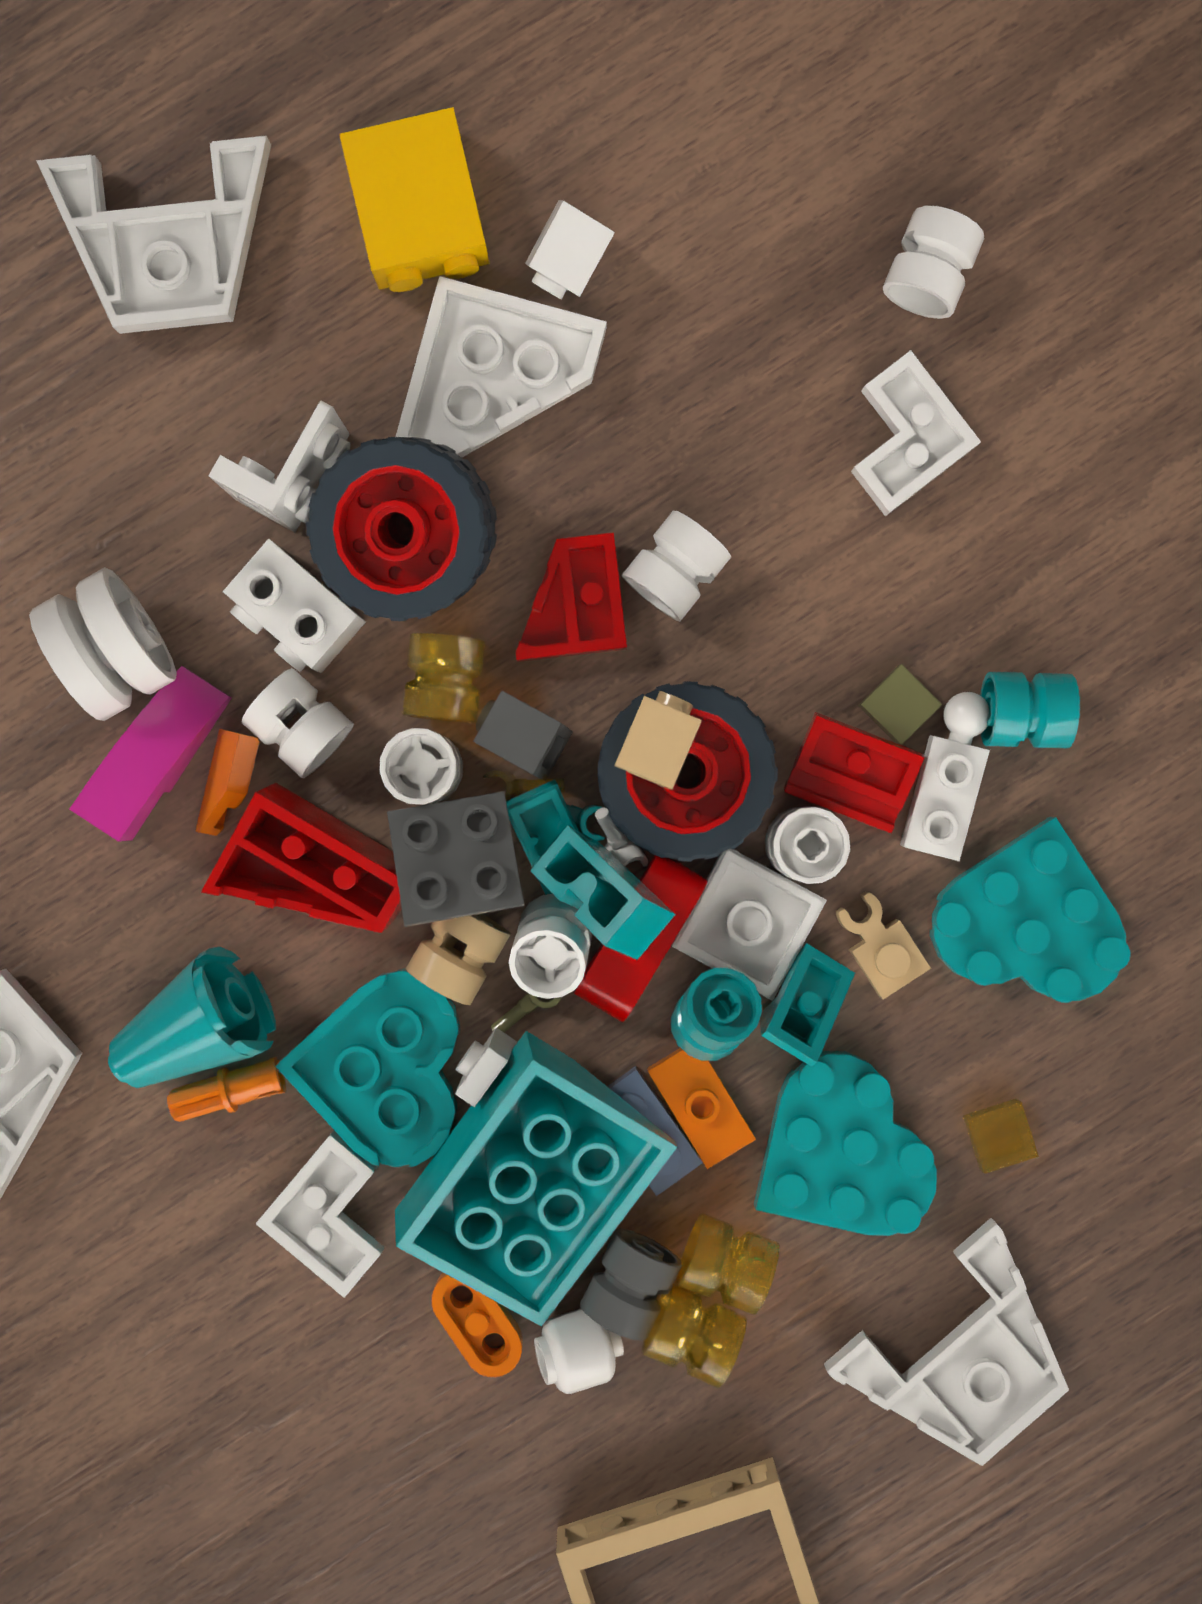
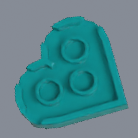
[929,817,1131,1003]
[275,968,460,1167]
[754,1051,937,1236]

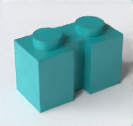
[530,825,676,960]

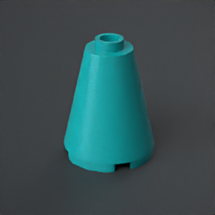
[108,946,276,1088]

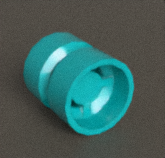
[980,672,1080,748]
[671,968,762,1061]

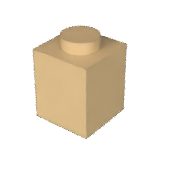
[614,691,702,790]

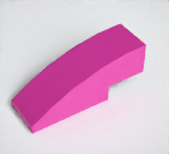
[69,666,232,842]

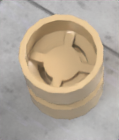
[406,913,511,1005]

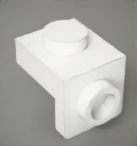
[455,1027,517,1107]

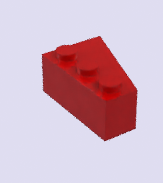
[201,783,402,933]

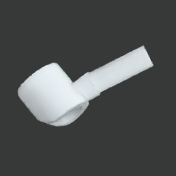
[595,808,648,867]

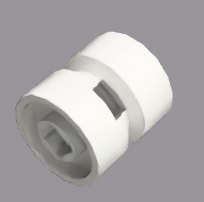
[882,206,984,319]
[622,510,731,622]
[242,668,354,778]
[380,728,463,805]
[765,807,850,884]
[509,894,592,999]

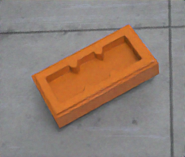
[647,1048,756,1169]

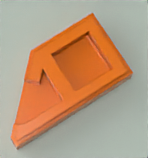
[195,729,260,836]

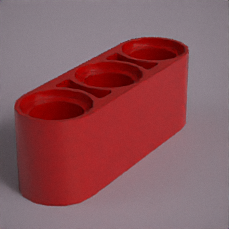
[573,855,708,1023]

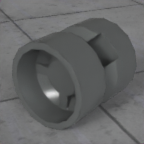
[580,1228,682,1341]

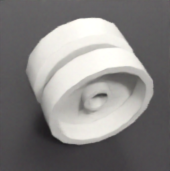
[29,567,177,721]

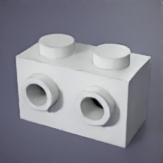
[223,539,366,673]

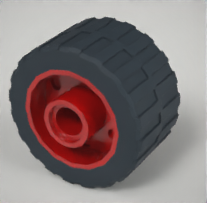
[306,437,497,621]
[598,681,778,861]

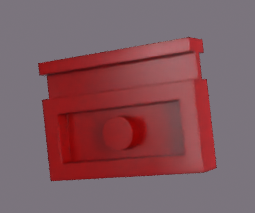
[784,712,925,834]

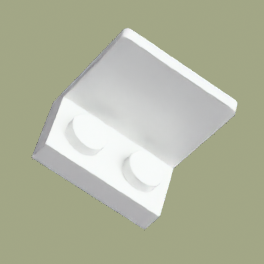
[209,401,350,533]

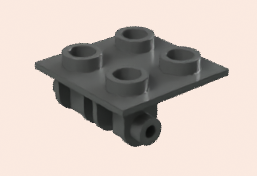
[387,791,524,927]

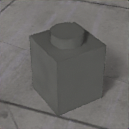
[473,691,573,782]

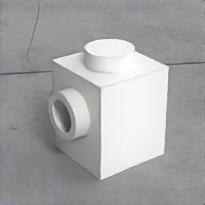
[525,200,615,300]

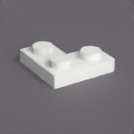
[851,350,981,516]
[256,1131,384,1298]

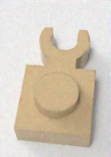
[835,891,931,999]

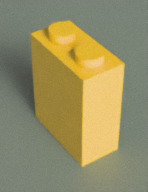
[339,107,490,292]

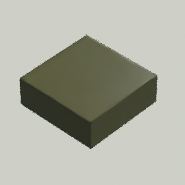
[858,664,942,745]

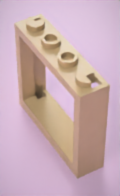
[556,1457,820,1604]

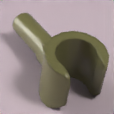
[491,992,562,1033]

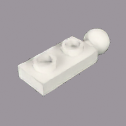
[900,692,991,861]

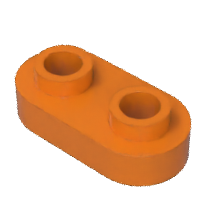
[432,1273,523,1377]

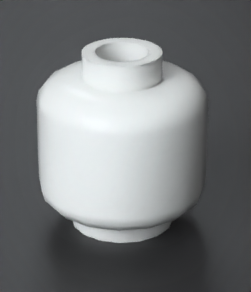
[534,1308,624,1394]

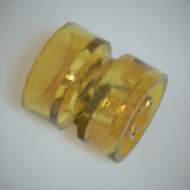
[402,633,485,723]
[676,1213,780,1315]
[642,1284,747,1388]

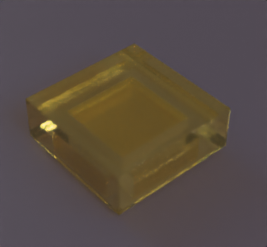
[963,1098,1039,1174]

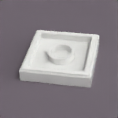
[671,849,827,1001]

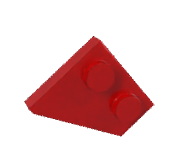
[516,532,627,662]

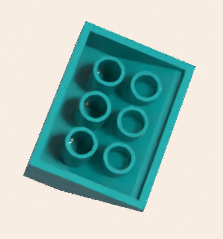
[395,1031,677,1327]

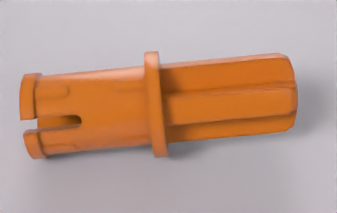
[167,1057,286,1122]

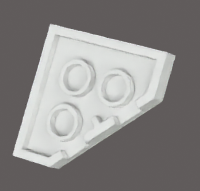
[396,276,607,458]

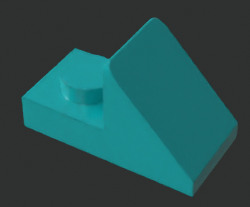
[759,943,855,1067]

